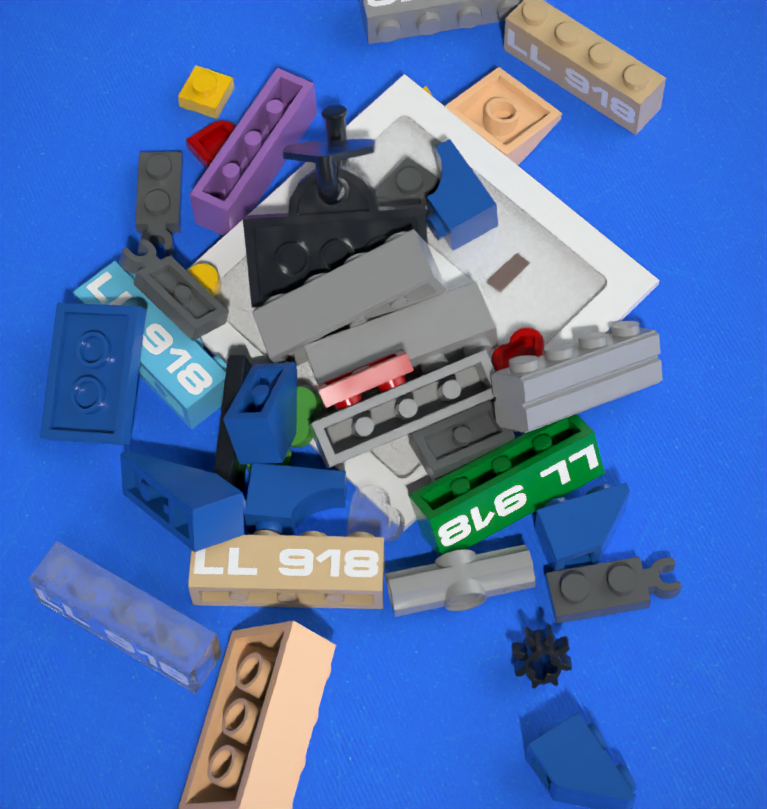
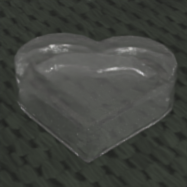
[346,484,405,542]

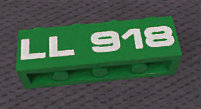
[408,414,605,557]

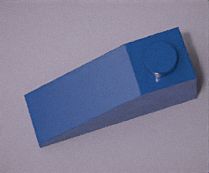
[120,451,246,552]

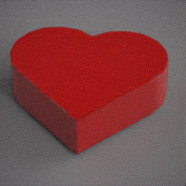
[186,120,236,170]
[491,327,545,372]

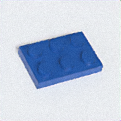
[40,303,146,446]

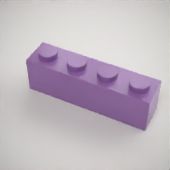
[190,68,317,236]

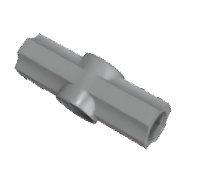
[386,544,536,617]

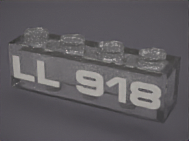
[28,541,222,694]

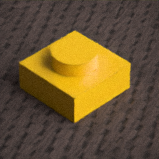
[178,65,235,119]

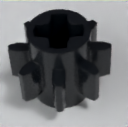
[511,624,572,689]

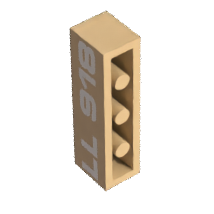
[504,0,666,135]
[188,530,385,609]

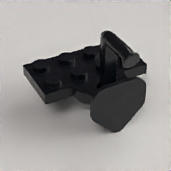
[243,105,428,308]

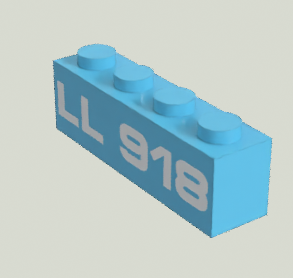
[73,261,227,430]

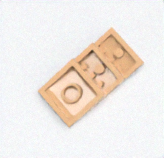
[445,67,562,165]

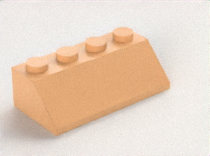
[178,621,336,809]

